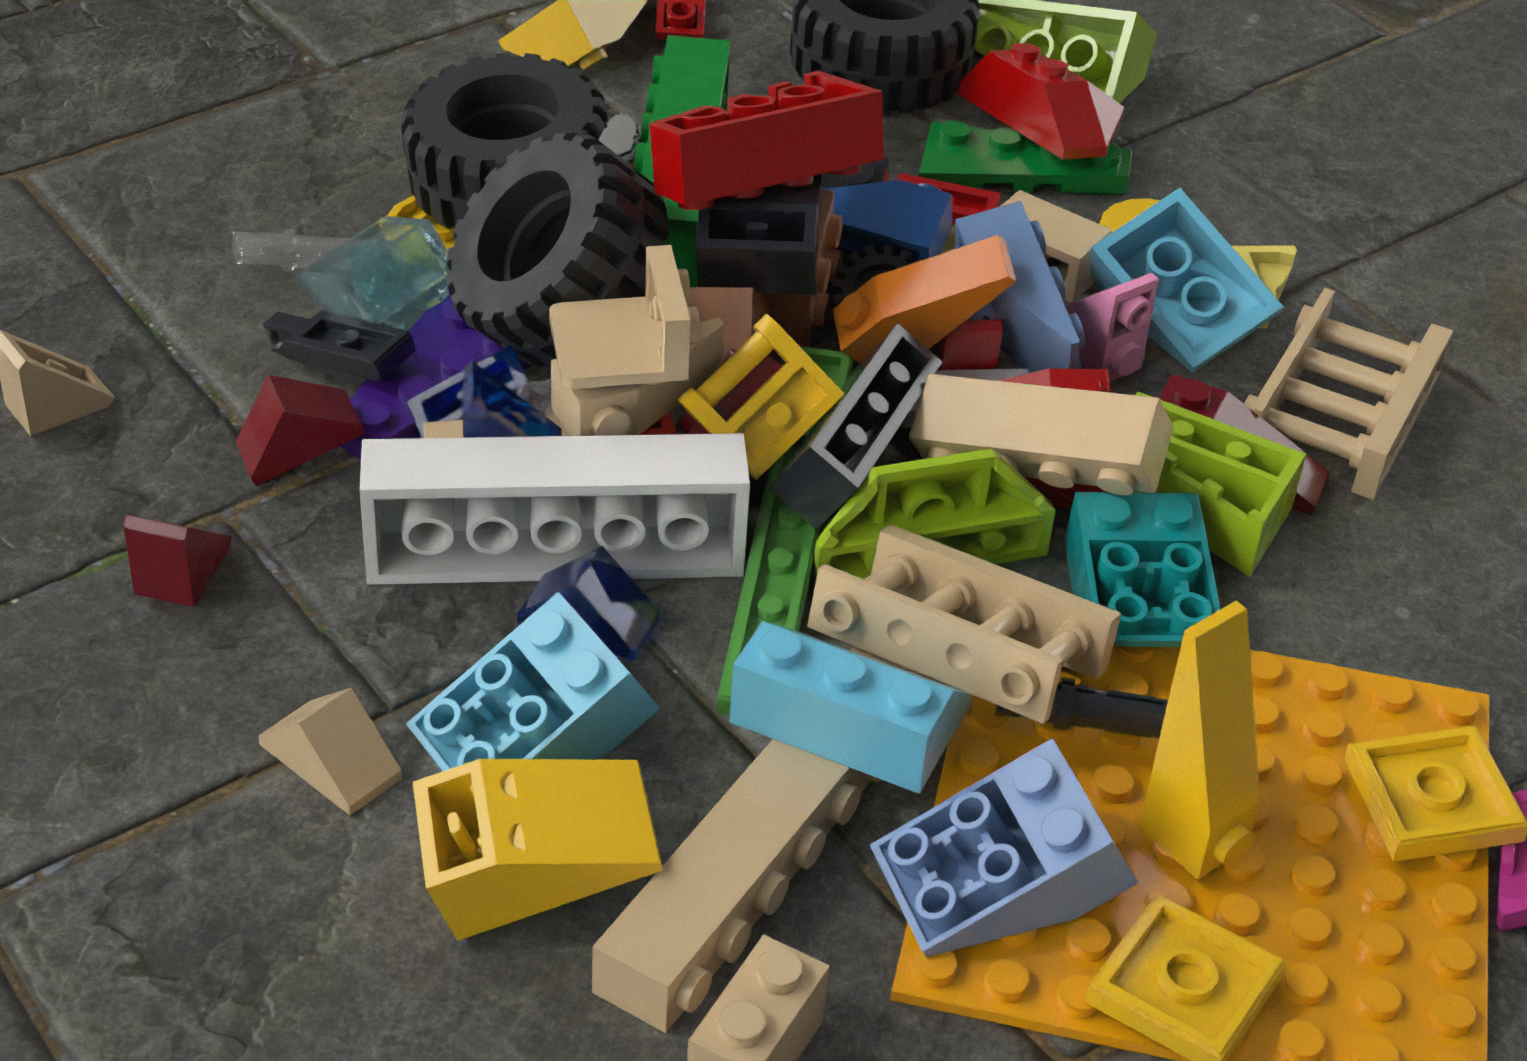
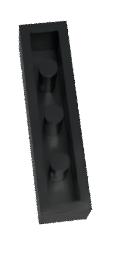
[769,323,942,529]

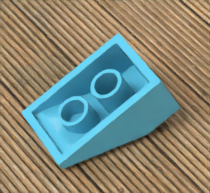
[1090,188,1284,373]

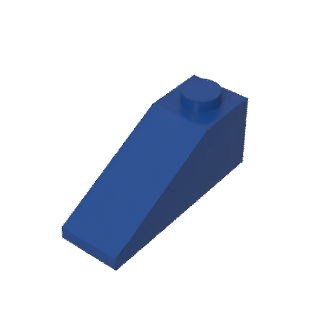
[827,180,953,264]

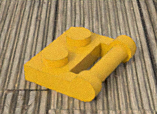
[678,314,845,480]

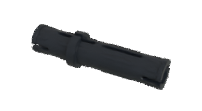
[994,676,1168,739]

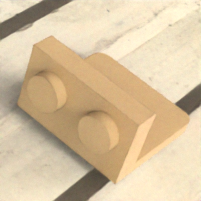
[549,245,700,389]

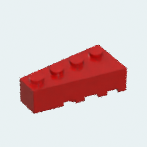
[649,70,884,210]

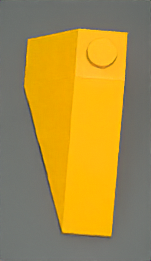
[498,0,648,71]
[1139,601,1260,880]

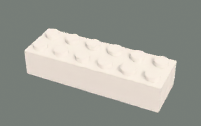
[360,434,750,585]

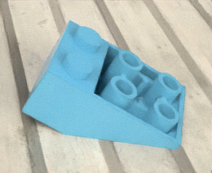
[406,592,660,771]

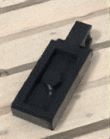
[263,310,416,382]

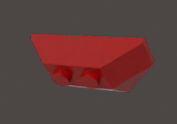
[956,43,1124,160]

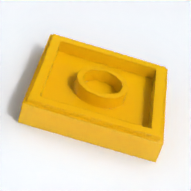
[1344,725,1527,862]
[1085,893,1287,1061]

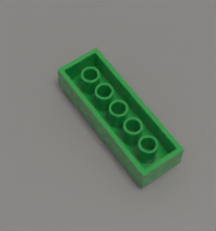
[635,35,731,287]

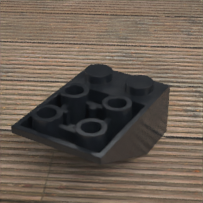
[695,174,824,295]

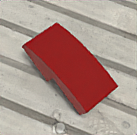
[656,0,705,39]

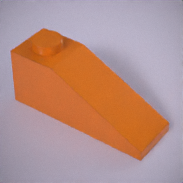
[833,235,1016,362]

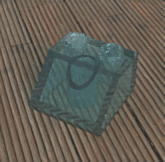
[295,216,451,329]

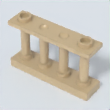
[1244,288,1453,500]
[807,524,1122,724]

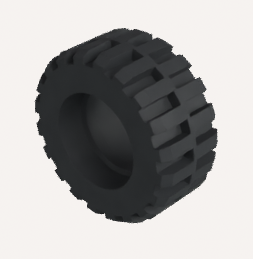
[790,0,980,113]
[401,53,608,229]
[446,133,670,367]

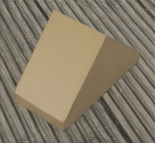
[0,330,115,436]
[258,688,402,816]

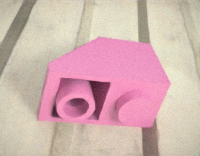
[1065,273,1159,382]

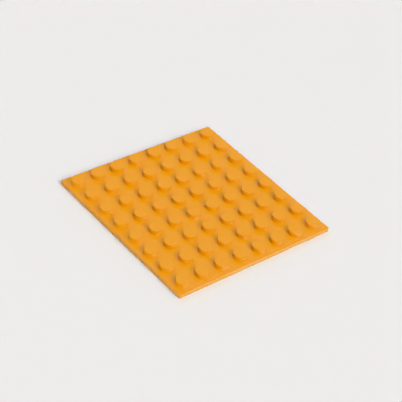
[890,646,1489,1061]

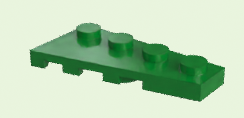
[919,121,1132,194]

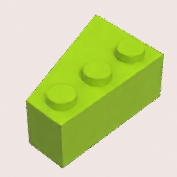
[1133,391,1306,577]

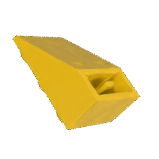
[413,759,663,941]

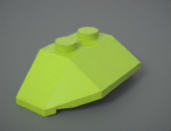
[812,448,1056,590]

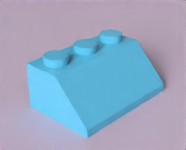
[729,621,972,794]

